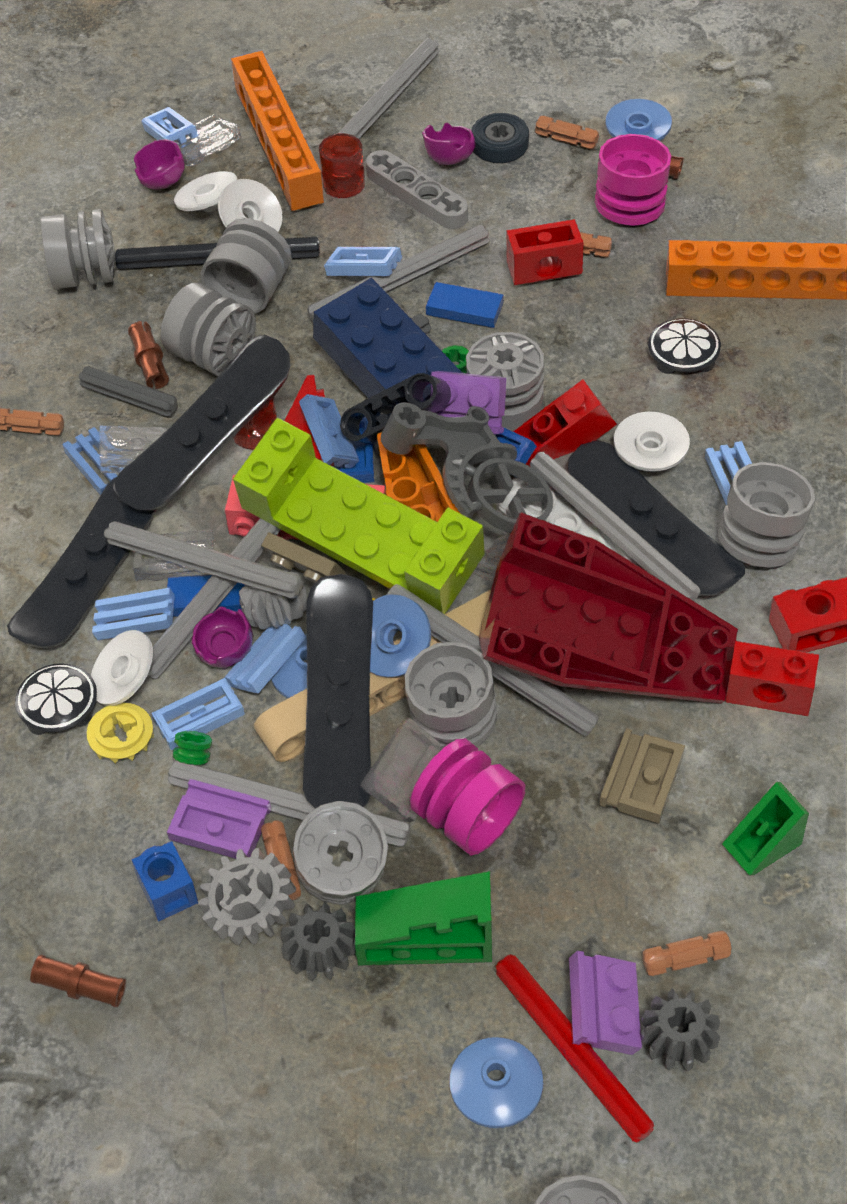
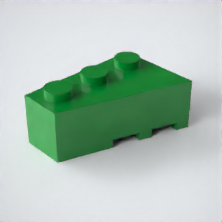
[355,871,492,966]

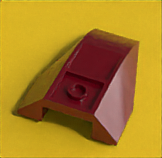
[479,512,738,704]

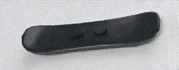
[113,334,291,511]
[568,440,745,596]
[7,477,157,648]
[303,574,373,809]

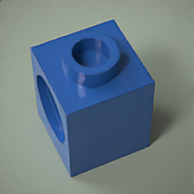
[132,841,198,922]

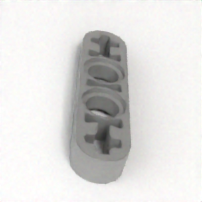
[366,150,468,229]

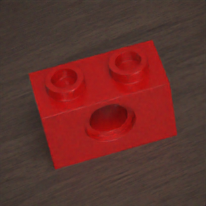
[506,219,584,285]
[769,577,847,652]
[726,641,819,716]

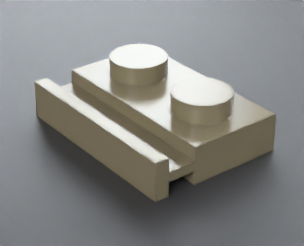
[261,532,346,583]
[600,728,685,823]

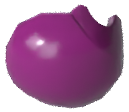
[422,122,476,165]
[134,139,185,190]
[192,606,254,668]

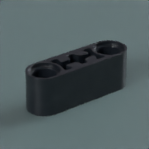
[340,373,451,444]

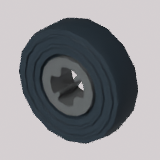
[471,113,529,163]

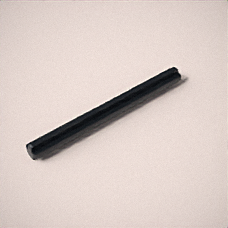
[115,236,320,270]

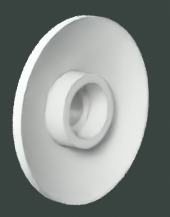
[174,171,238,212]
[218,179,282,232]
[614,412,690,471]
[91,630,153,706]

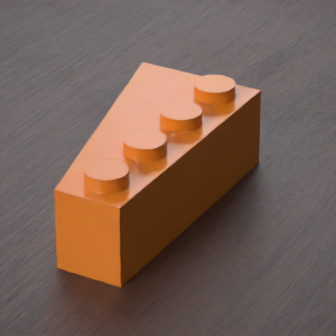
[377,432,461,522]

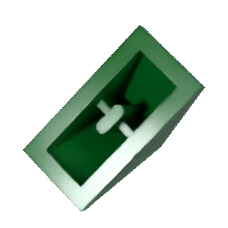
[722,782,809,876]

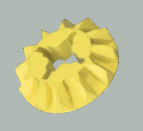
[87,703,154,764]

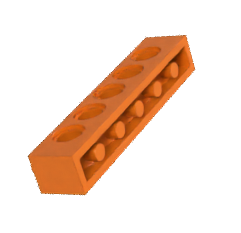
[231,51,324,211]
[666,240,847,300]

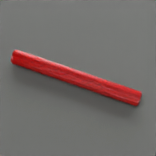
[496,954,654,1143]

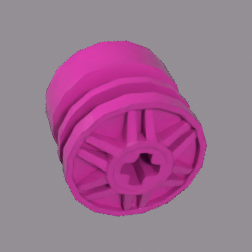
[594,134,671,226]
[410,738,525,855]

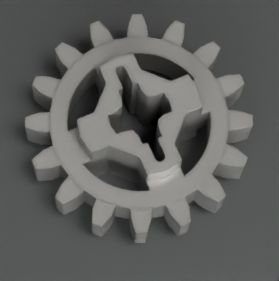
[198,848,296,945]

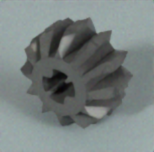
[281,902,356,982]
[641,988,720,1071]

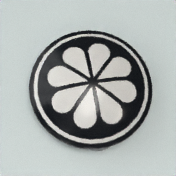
[648,318,721,374]
[15,663,97,735]

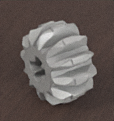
[239,569,308,630]

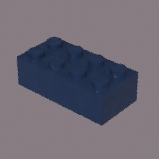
[313,277,462,415]

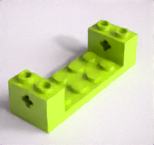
[233,418,485,614]

